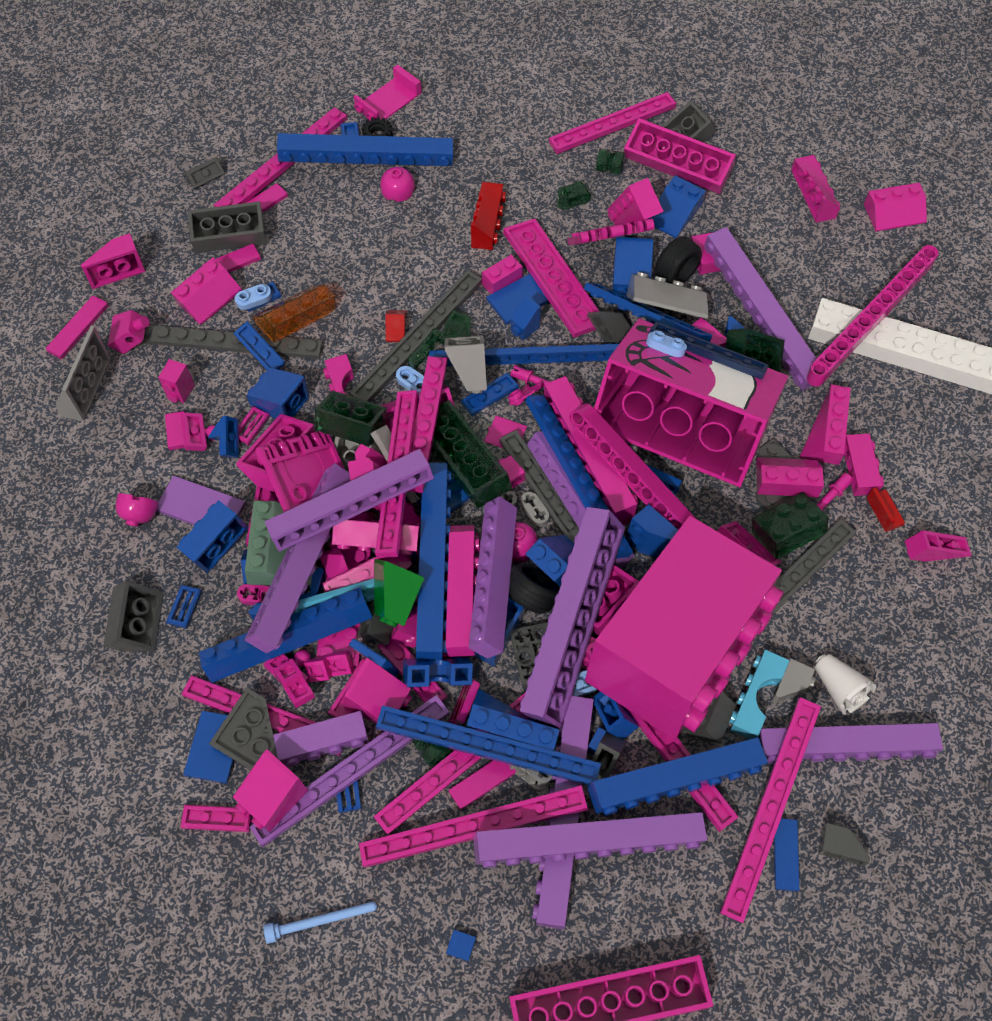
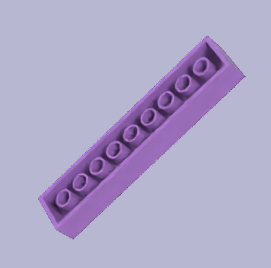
[520,507,625,729]

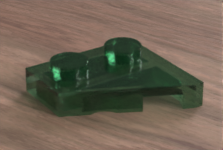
[437,310,471,345]
[407,327,440,370]

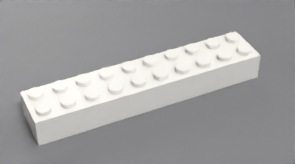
[808,298,992,394]

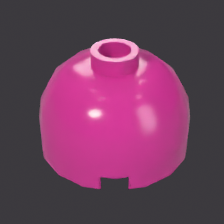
[380,167,415,202]
[115,493,158,527]
[512,522,538,563]

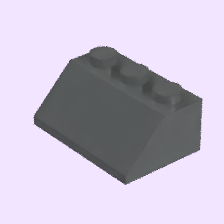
[103,580,163,652]

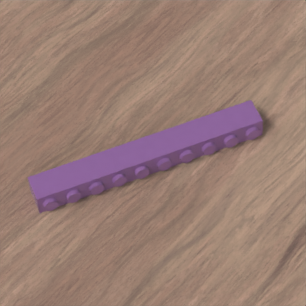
[704,227,816,391]
[244,463,350,653]
[532,696,594,930]
[473,812,707,868]

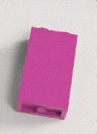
[354,64,422,121]

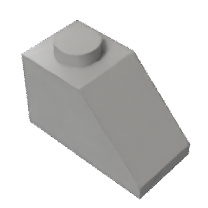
[771,659,816,704]

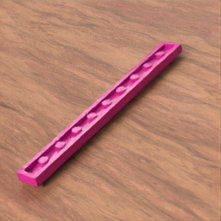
[214,107,347,207]
[375,390,418,558]
[585,641,739,832]
[373,692,529,835]
[720,697,821,923]
[359,785,588,868]

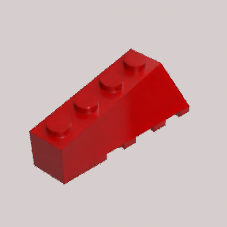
[471,182,506,250]

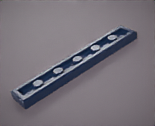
[649,322,769,380]

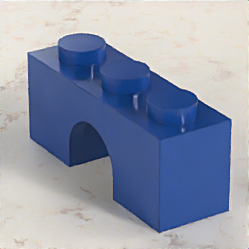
[403,657,473,687]

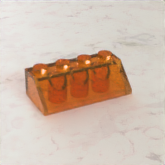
[252,284,335,342]

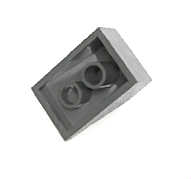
[661,100,716,142]

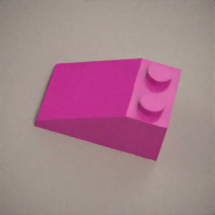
[81,233,145,289]

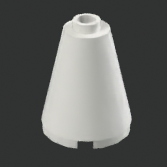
[815,654,876,715]

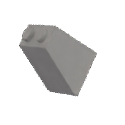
[444,336,487,394]

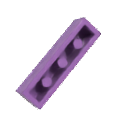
[273,711,369,767]

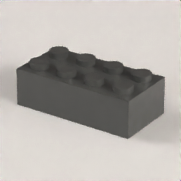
[188,201,267,253]

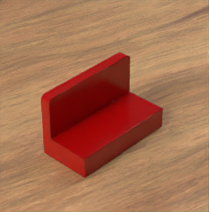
[866,487,905,532]

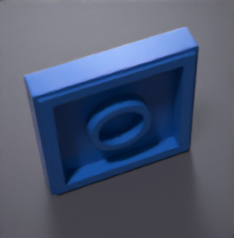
[349,638,400,677]

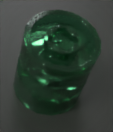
[596,148,624,175]
[411,739,452,767]

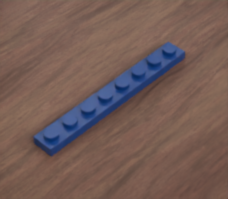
[584,282,712,342]

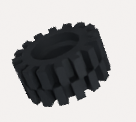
[361,117,393,136]

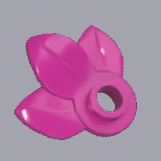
[507,381,542,406]

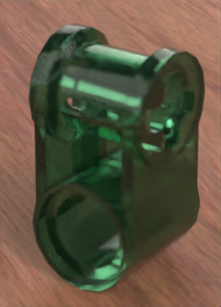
[556,181,592,210]

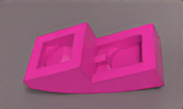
[304,651,355,682]
[273,659,315,708]

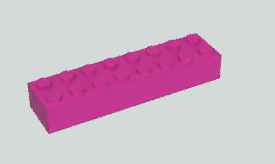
[544,376,638,526]
[509,955,713,1021]

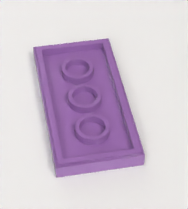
[156,476,246,525]

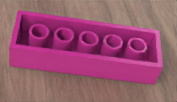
[624,118,736,194]

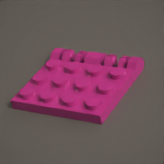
[567,219,654,245]
[256,429,345,512]

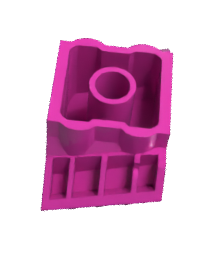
[348,444,387,511]

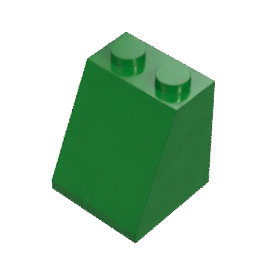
[374,559,424,627]

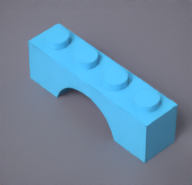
[729,650,790,740]

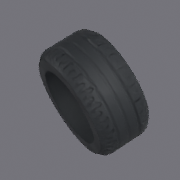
[655,236,702,284]
[509,564,560,614]

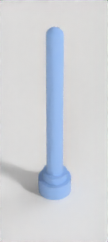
[263,902,377,944]

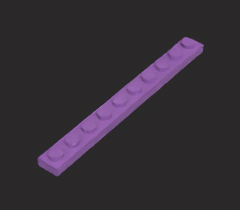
[249,695,450,847]

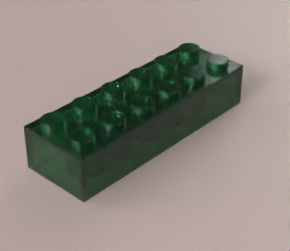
[432,400,512,509]

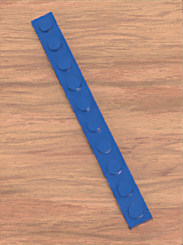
[429,343,619,367]
[525,395,633,559]
[376,705,601,786]

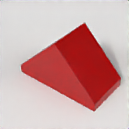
[385,310,407,342]

